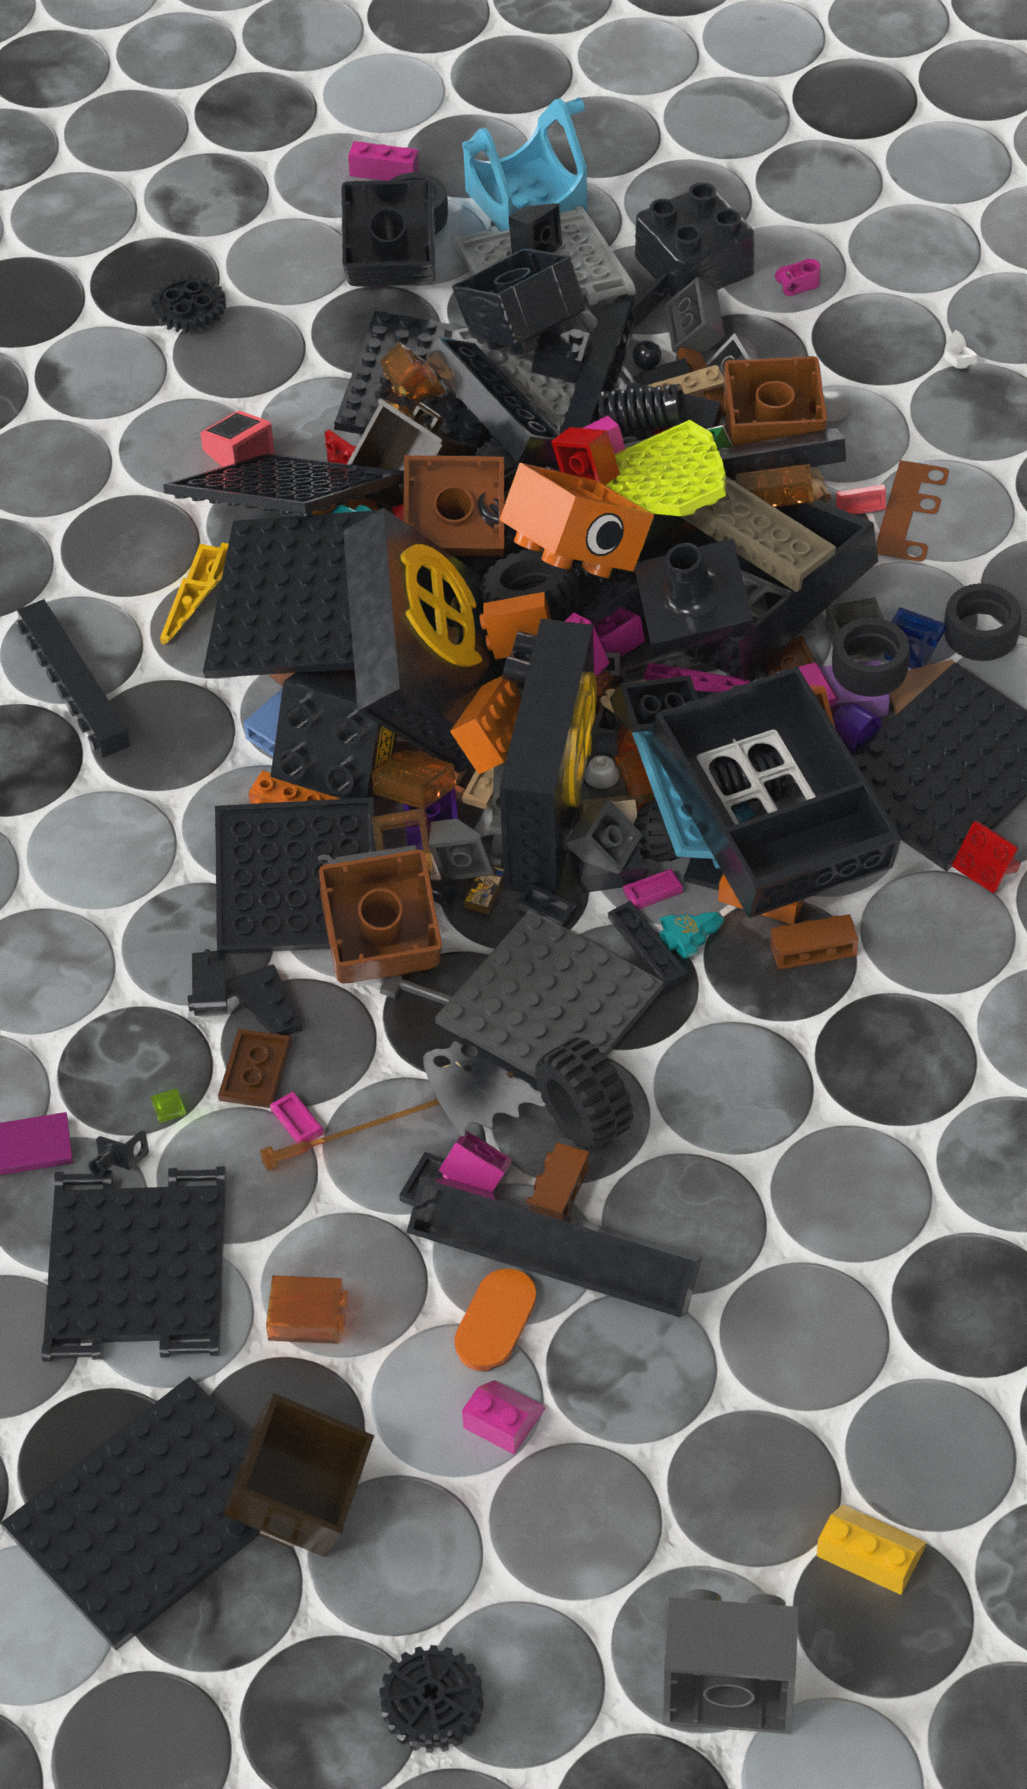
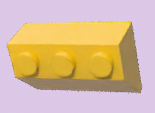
[817,1504,927,1595]

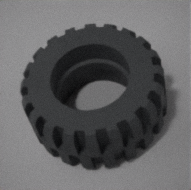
[480,549,582,621]
[535,1038,634,1150]

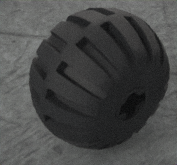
[634,799,680,862]

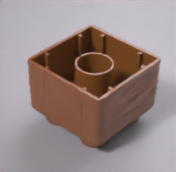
[723,356,827,446]
[319,850,442,984]

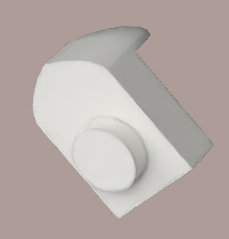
[944,330,978,369]

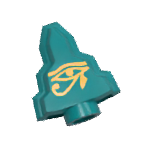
[659,912,724,958]

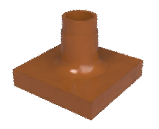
[403,455,504,557]

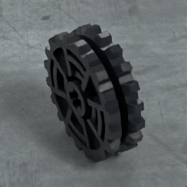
[379,1645,484,1753]

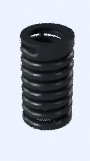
[599,384,686,434]
[709,750,792,805]

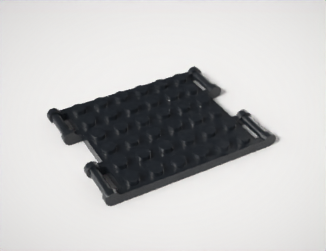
[42,1166,226,1362]

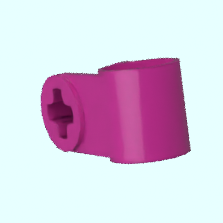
[775,258,820,296]

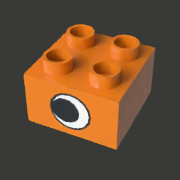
[499,463,654,578]

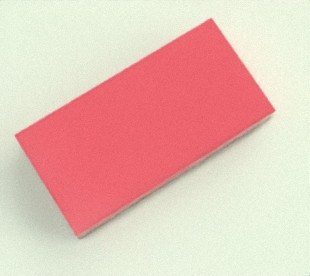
[836,484,886,515]

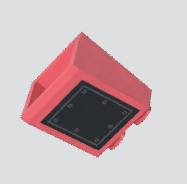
[200,410,275,467]

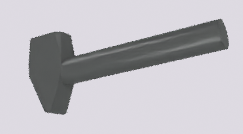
[380,975,453,1005]

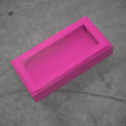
[623,869,683,910]
[270,1091,324,1148]

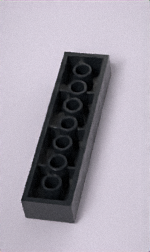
[426,337,560,468]

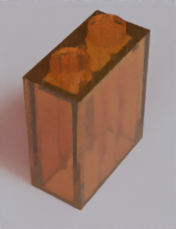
[372,749,456,810]
[266,1275,348,1344]

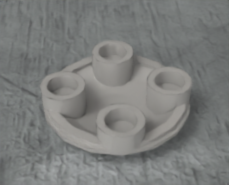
[823,389,850,427]

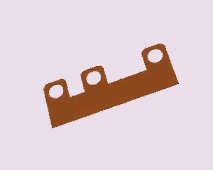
[876,460,949,562]

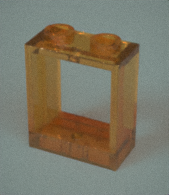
[371,808,437,879]

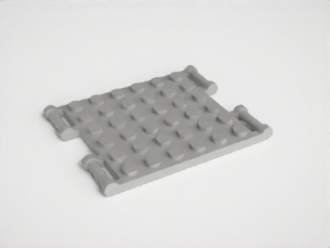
[452,206,636,305]

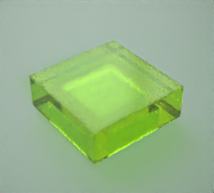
[150,1088,186,1123]

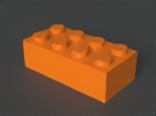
[450,676,522,774]

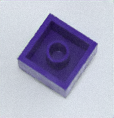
[402,786,458,850]

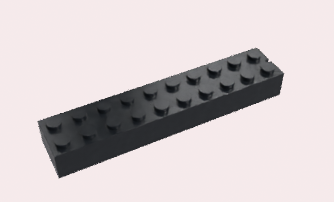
[406,1174,702,1318]

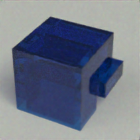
[884,607,946,669]

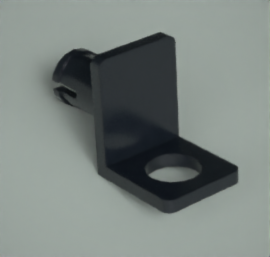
[88,1130,149,1177]

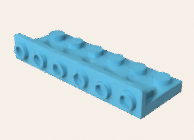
[632,730,720,869]

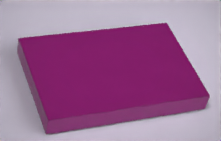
[0,1112,73,1175]

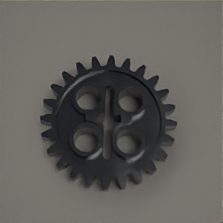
[151,274,226,333]

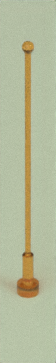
[260,1072,515,1171]

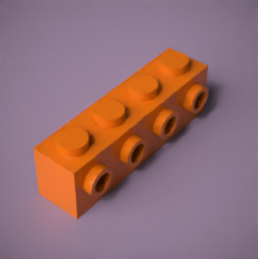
[248,770,340,804]

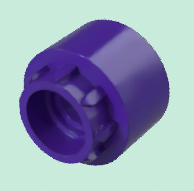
[833,704,882,753]

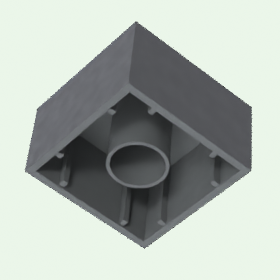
[663,1589,799,1734]

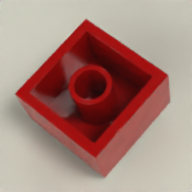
[551,427,620,485]

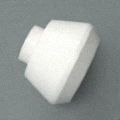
[584,756,619,789]

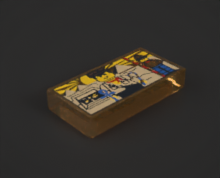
[463,865,504,914]

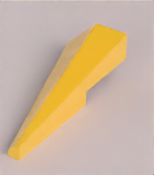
[160,542,228,644]

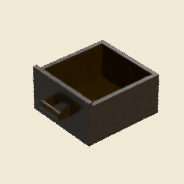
[347,398,468,514]
[223,1393,375,1557]

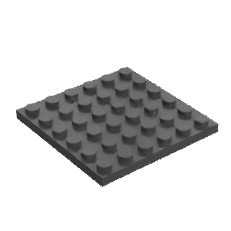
[435,911,664,1078]

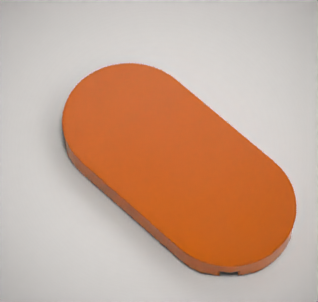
[454,1268,536,1371]

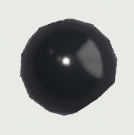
[632,340,662,370]

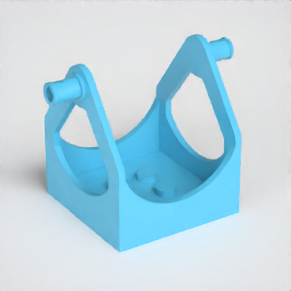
[462,97,588,231]

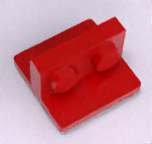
[952,821,1021,893]

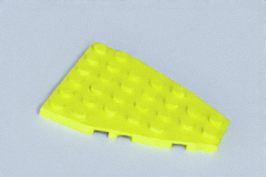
[606,420,726,516]

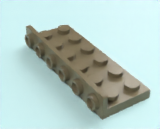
[681,477,836,592]

